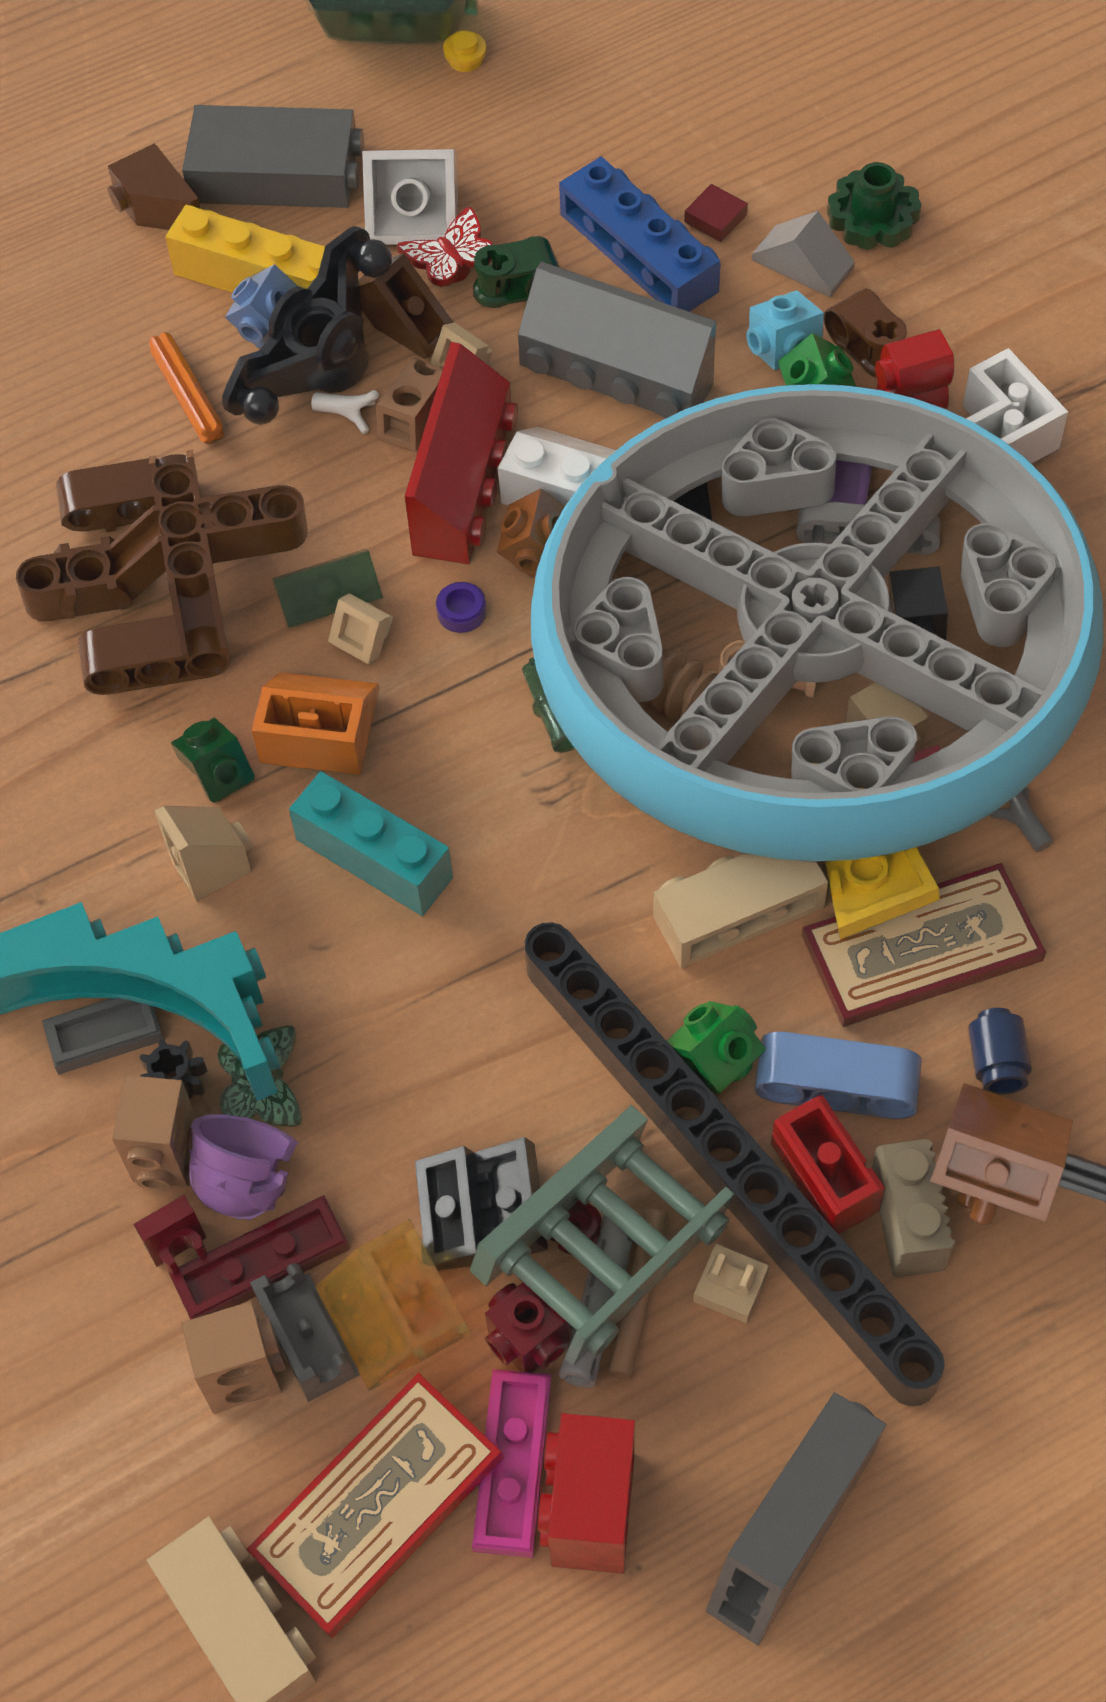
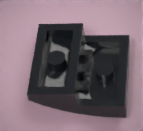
[415,1137,548,1271]

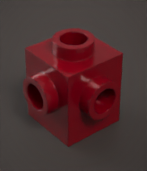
[485,1282,570,1373]

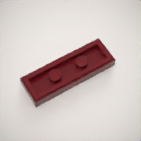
[168,1195,350,1320]

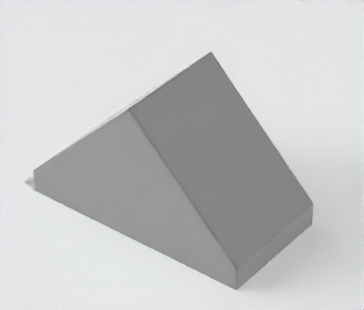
[752,211,855,298]

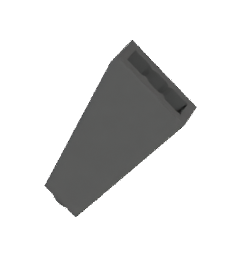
[705,1392,887,1646]

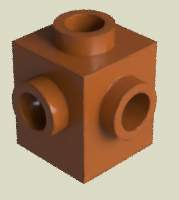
[497,489,565,577]

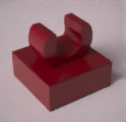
[133,1195,207,1276]

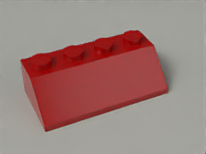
[404,342,518,565]

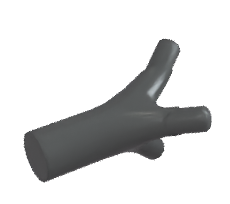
[990,787,1054,853]

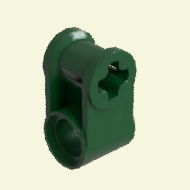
[473,236,560,308]

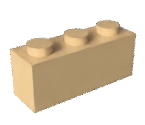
[653,853,828,969]
[146,1516,316,1702]

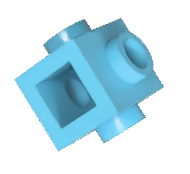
[746,290,824,370]

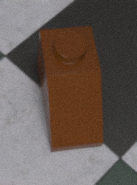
[107,143,201,230]
[359,253,454,359]

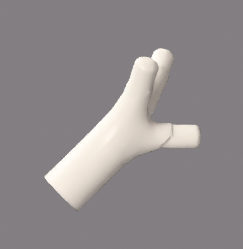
[311,390,379,434]

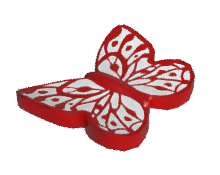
[397,207,493,287]

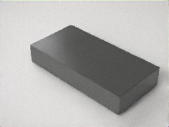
[42,998,164,1075]

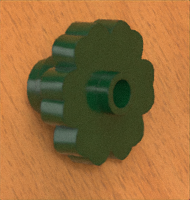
[827,162,921,250]

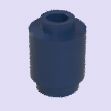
[968,1008,1032,1095]

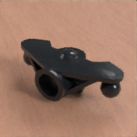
[222,226,392,425]

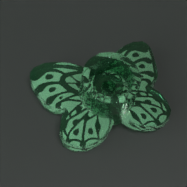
[217,1025,302,1127]

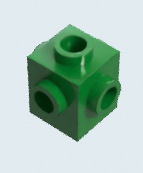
[778,333,856,387]
[666,1001,766,1094]

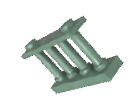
[470,1105,734,1366]

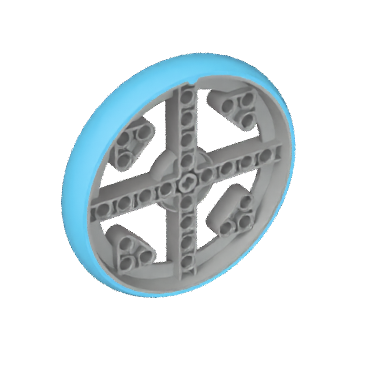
[531,384,1103,861]

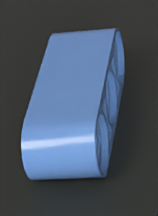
[754,1032,922,1119]

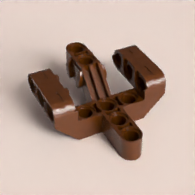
[16,450,308,695]

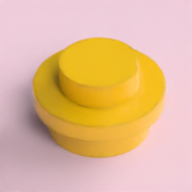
[443,30,487,72]

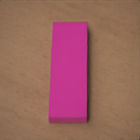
[472,1369,552,1558]

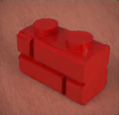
[771,1095,885,1234]

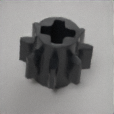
[139,1039,208,1099]

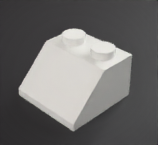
[362,149,458,245]
[498,426,616,506]

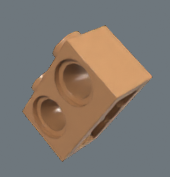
[112,1075,197,1191]
[181,1301,287,1414]

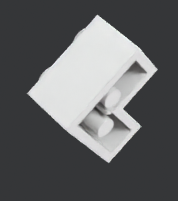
[963,348,1068,464]

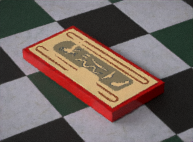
[246,1372,504,1638]

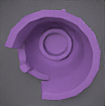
[189,1114,298,1221]

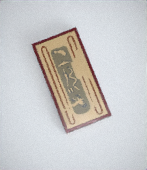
[802,863,1046,1027]

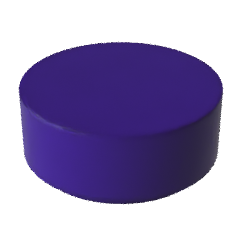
[436,582,487,633]

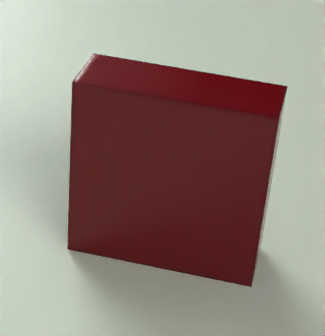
[684,184,748,242]

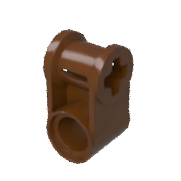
[823,288,907,377]

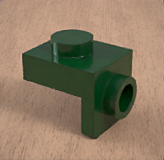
[170,717,255,803]

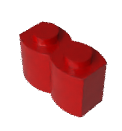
[875,329,954,410]

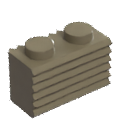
[872,1139,956,1277]

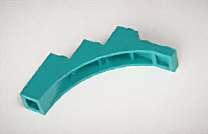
[0,902,280,1101]

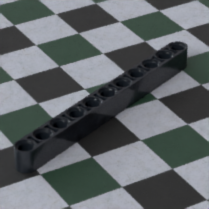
[524,922,945,1406]

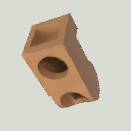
[376,358,443,452]

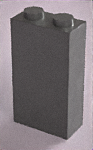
[182,105,364,208]

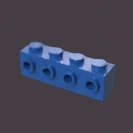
[559,156,721,312]

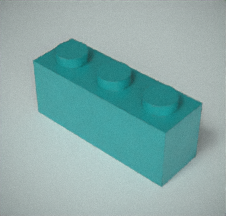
[289,771,453,917]

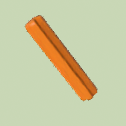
[149,332,225,444]

